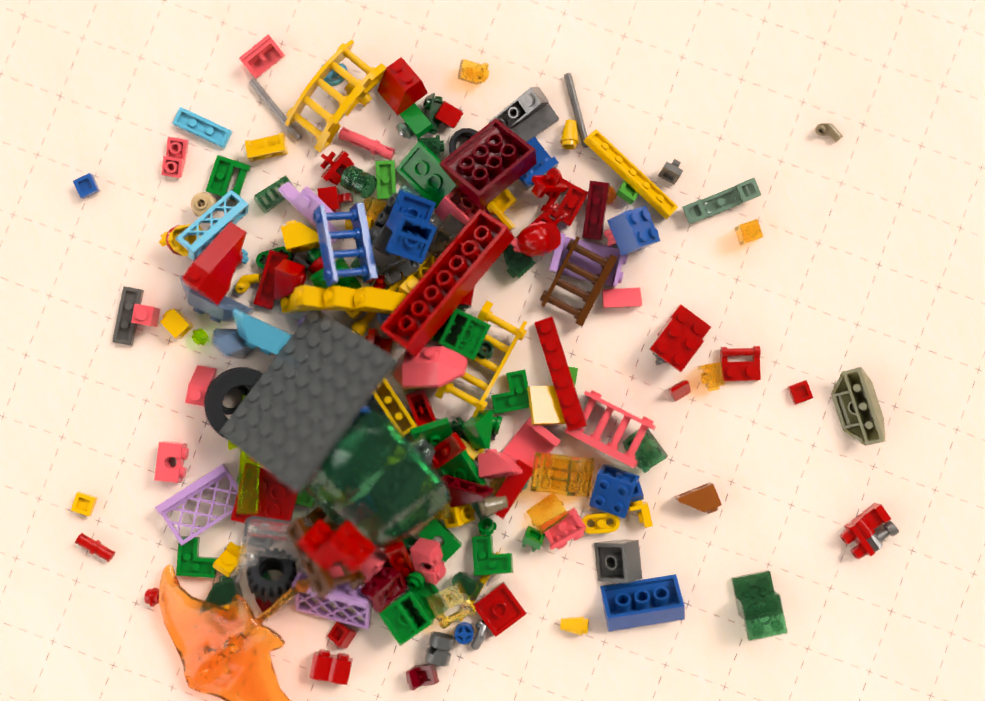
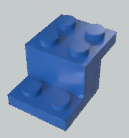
[386,189,437,263]

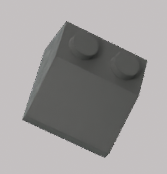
[594,539,642,583]

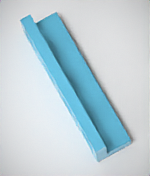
[176,190,249,261]

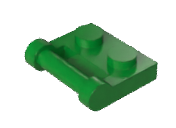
[205,155,251,202]

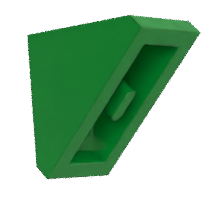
[461,410,493,449]

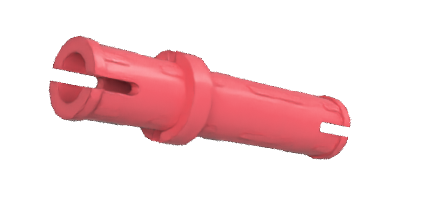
[338,127,395,160]

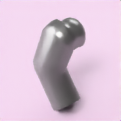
[471,619,489,650]

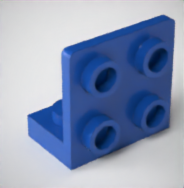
[519,137,559,190]
[589,463,640,518]

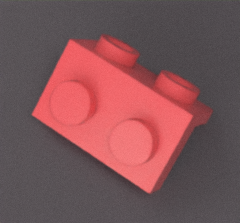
[541,507,586,550]

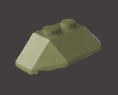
[831,367,885,446]

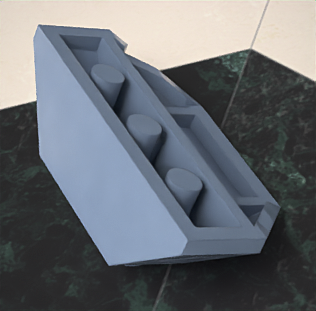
[180,275,254,323]

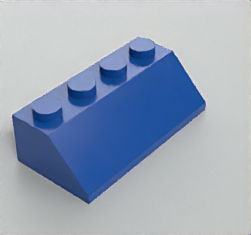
[600,574,685,632]

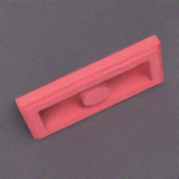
[602,288,642,308]

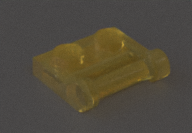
[427,581,476,629]

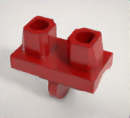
[320,151,354,185]
[531,168,568,198]

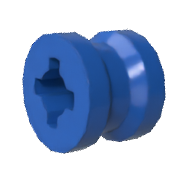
[454,622,474,644]

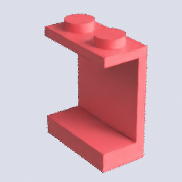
[502,417,561,477]

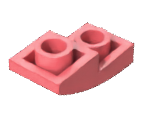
[161,137,189,178]

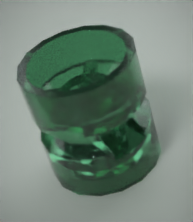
[340,165,377,199]

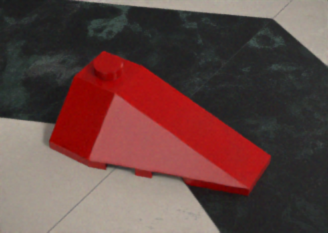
[181,222,247,305]

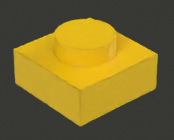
[71,491,98,516]

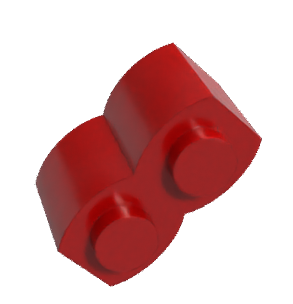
[309,649,353,685]

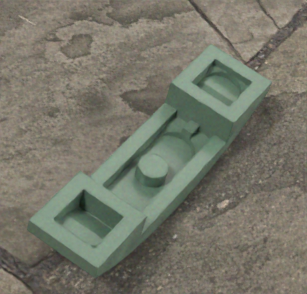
[682,177,762,225]

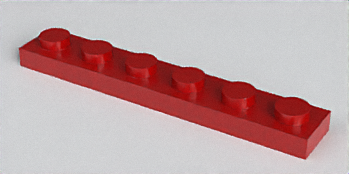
[534,316,587,432]

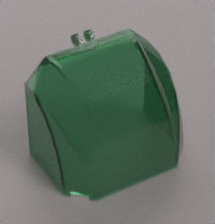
[305,409,450,549]

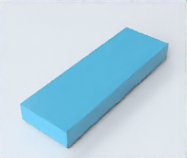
[172,107,233,149]

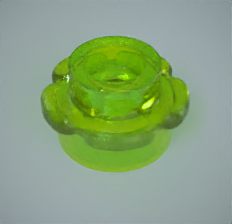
[192,328,209,346]

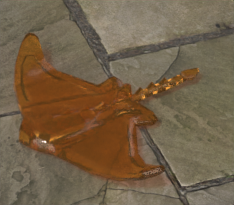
[159,564,311,701]

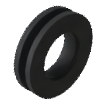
[204,367,263,439]

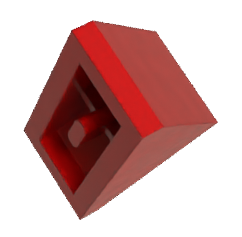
[405,388,436,427]

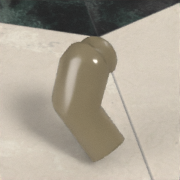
[815,123,843,142]

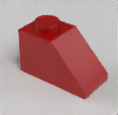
[274,259,307,300]

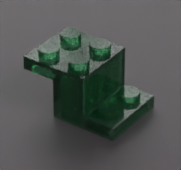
[731,570,788,641]

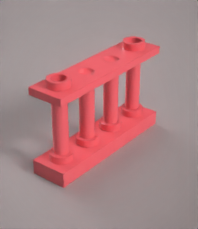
[564,390,656,468]

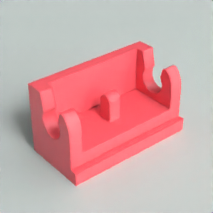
[239,34,285,79]

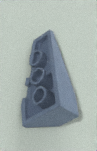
[212,328,257,359]

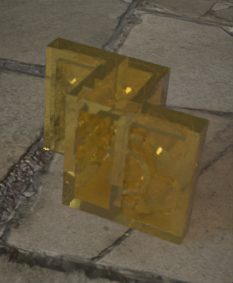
[530,452,594,497]

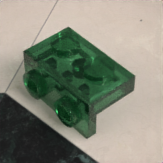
[622,429,668,473]

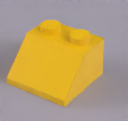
[281,220,320,254]

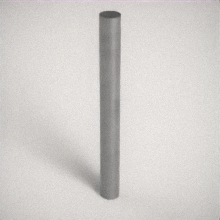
[249,78,302,141]

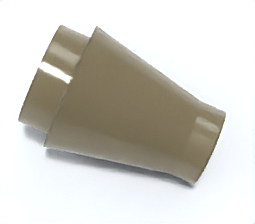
[478,496,508,516]

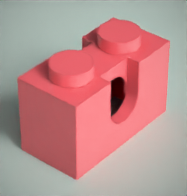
[154,441,189,483]
[410,537,446,585]

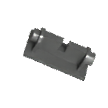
[379,257,420,285]

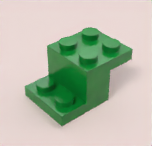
[431,308,491,360]
[378,582,450,646]

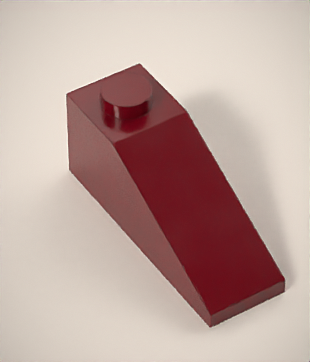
[434,474,494,508]

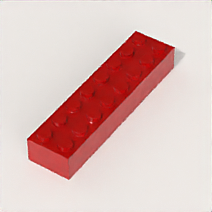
[380,209,515,357]

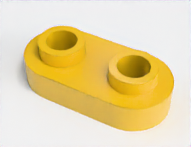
[582,512,620,534]

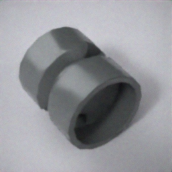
[424,631,455,666]

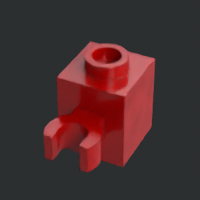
[317,186,353,212]

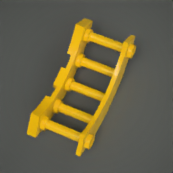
[285,40,387,152]
[434,301,527,418]

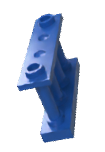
[313,203,378,286]

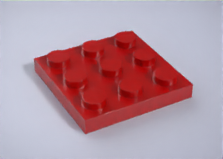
[230,463,298,535]

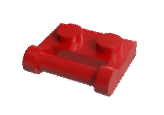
[540,178,588,227]
[720,346,761,381]

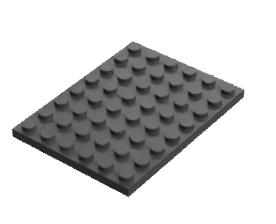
[219,310,397,494]

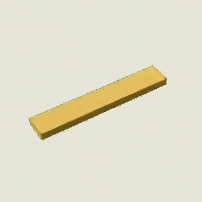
[583,129,678,220]

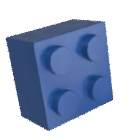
[607,206,661,256]

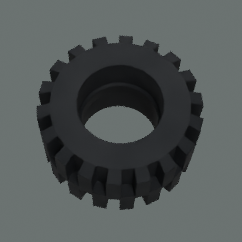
[247,548,297,603]

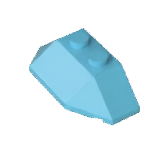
[233,308,292,355]

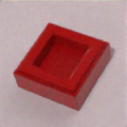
[787,380,813,405]

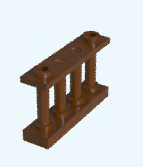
[539,237,618,326]
[286,513,366,599]

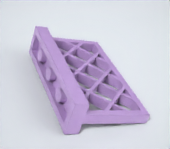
[155,463,239,546]
[292,570,371,630]

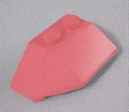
[393,346,468,389]

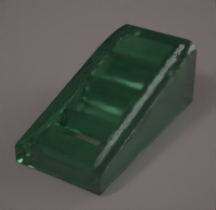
[254,175,293,214]

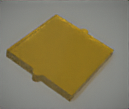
[526,492,569,534]

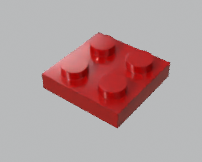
[473,581,527,637]

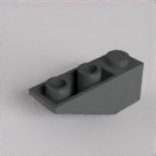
[369,193,398,257]

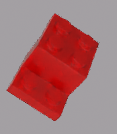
[649,304,711,372]
[296,519,376,573]

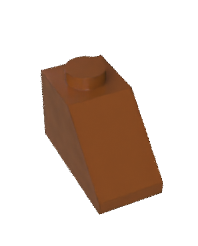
[674,482,722,514]

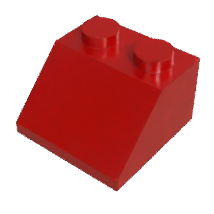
[377,57,428,116]

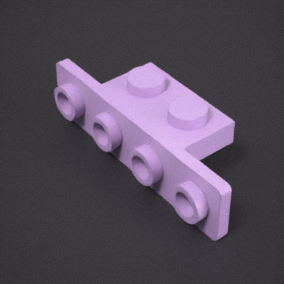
[278,182,339,244]

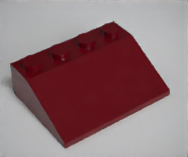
[439,118,537,209]

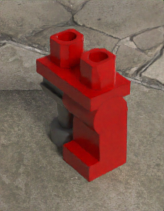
[839,503,899,559]

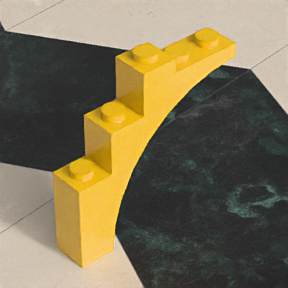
[281,285,406,315]

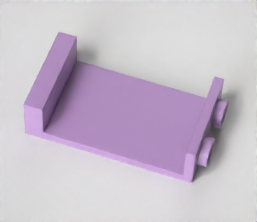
[549,233,628,287]

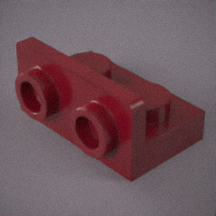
[361,565,407,614]

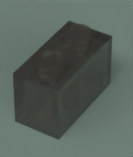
[428,213,465,259]

